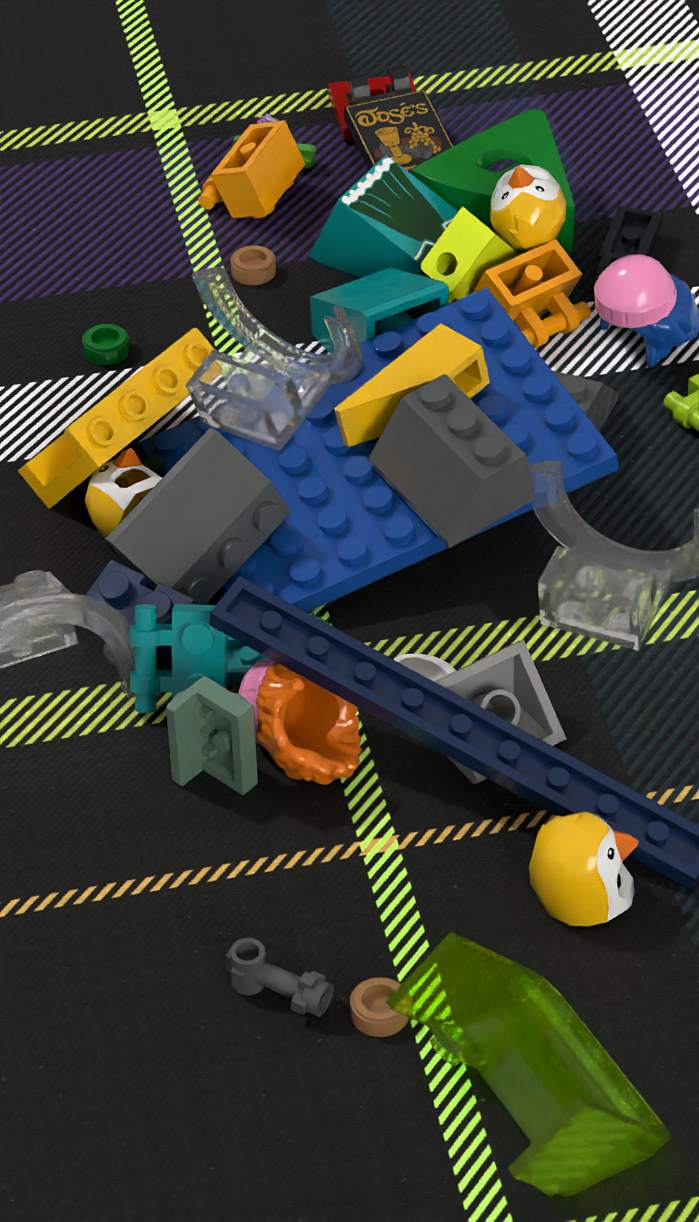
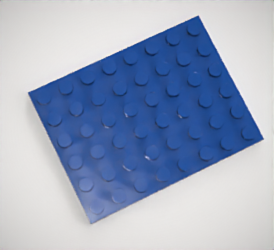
[139,287,619,612]

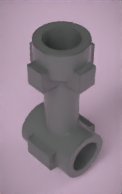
[225,938,334,1017]

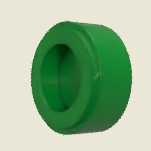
[82,324,130,366]

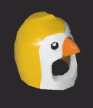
[490,165,567,251]
[85,448,162,538]
[529,812,639,926]

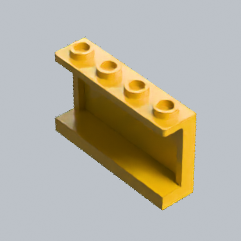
[18,328,227,509]

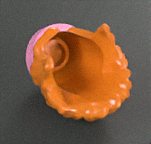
[238,658,362,785]

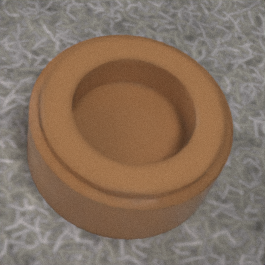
[230,245,276,286]
[350,977,410,1037]

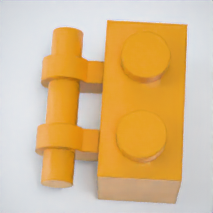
[198,120,306,219]
[473,239,591,349]

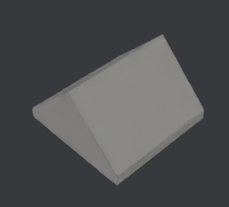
[434,640,567,784]

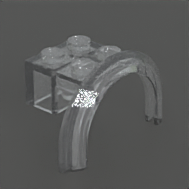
[185,266,362,451]
[529,459,699,651]
[0,570,135,699]

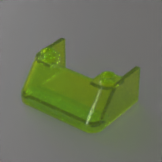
[386,932,671,1197]

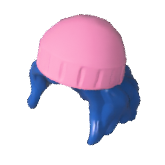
[594,254,699,368]

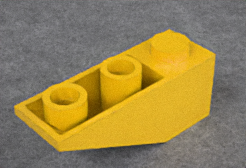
[334,323,490,447]

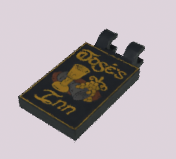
[344,65,454,174]

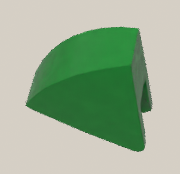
[411,109,575,256]

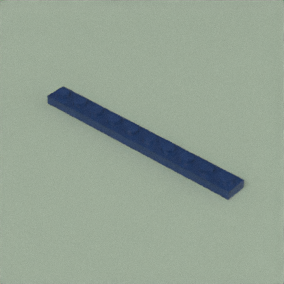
[209,576,699,890]

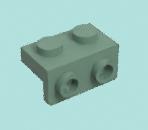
[166,676,258,795]

